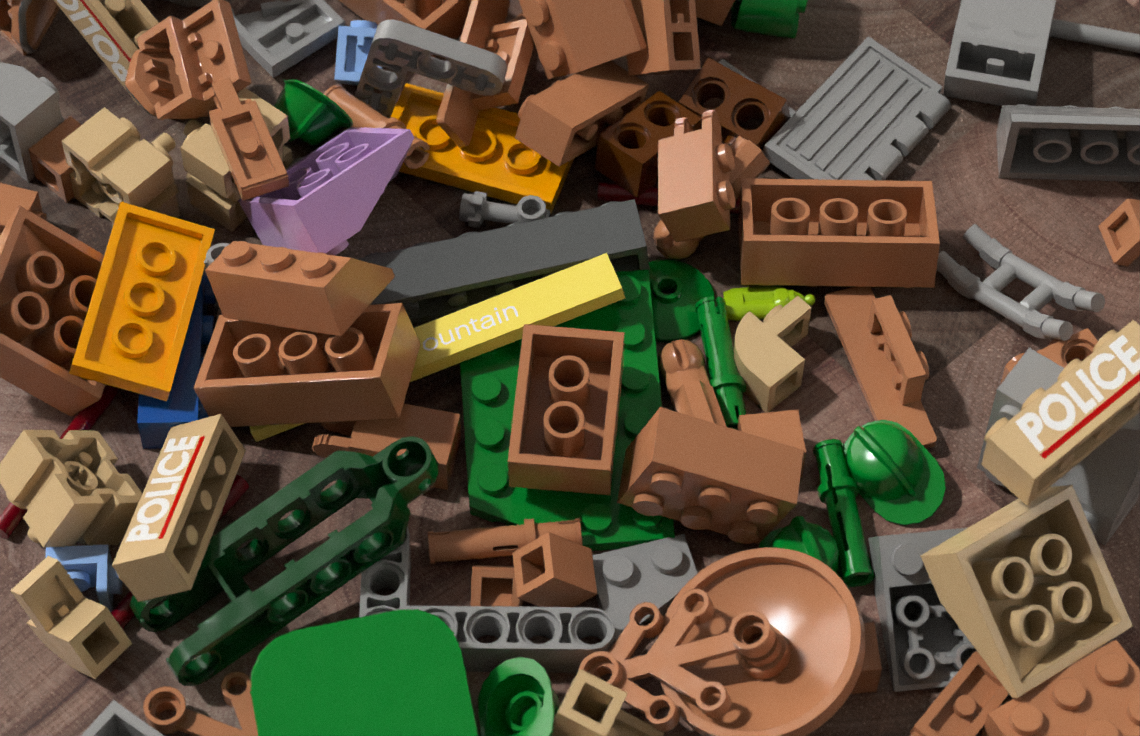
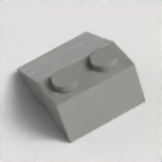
[0,62,65,183]

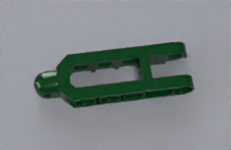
[130,436,439,686]

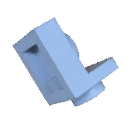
[334,20,383,85]
[45,544,123,612]

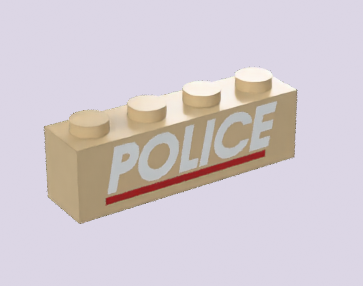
[54,0,159,106]
[981,320,1140,505]
[112,414,246,602]

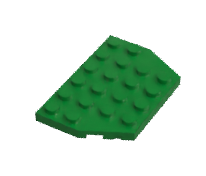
[460,269,675,551]

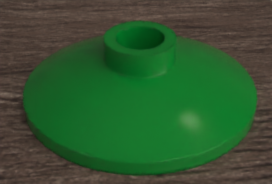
[649,260,715,343]

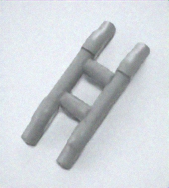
[937,224,1105,341]

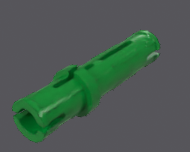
[695,296,747,430]
[812,439,875,587]

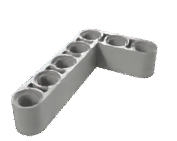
[359,526,615,673]

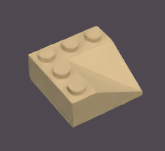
[920,485,1133,698]

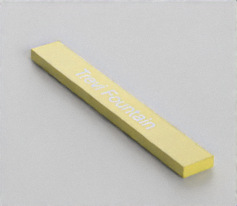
[249,253,625,442]

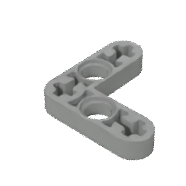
[355,20,508,116]

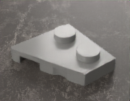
[232,0,345,78]
[592,534,697,643]

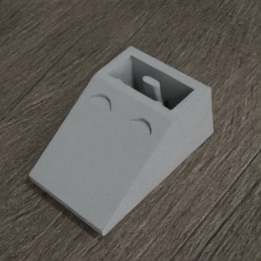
[943,0,1056,106]
[868,528,977,692]

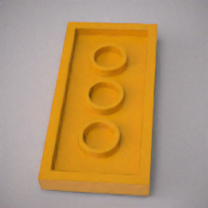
[390,83,574,214]
[69,201,215,402]

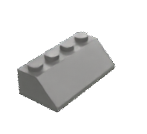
[996,104,1140,182]

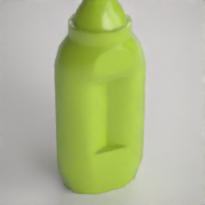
[723,285,815,322]

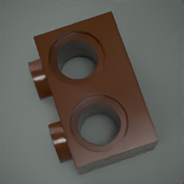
[678,58,791,151]
[594,91,702,198]

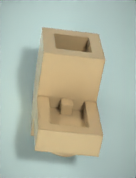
[734,296,812,413]
[10,556,132,679]
[552,669,665,736]

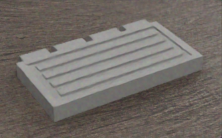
[762,36,951,180]

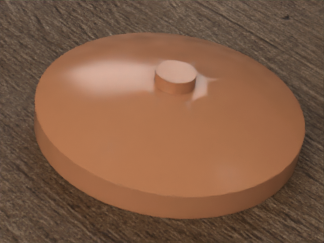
[658,547,866,736]

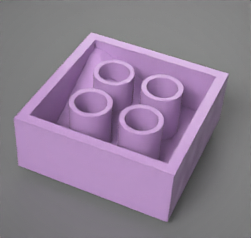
[238,127,415,255]

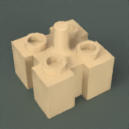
[180,88,293,232]
[62,107,180,227]
[0,430,142,547]

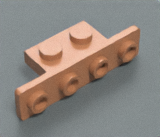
[437,0,534,147]
[824,287,937,449]

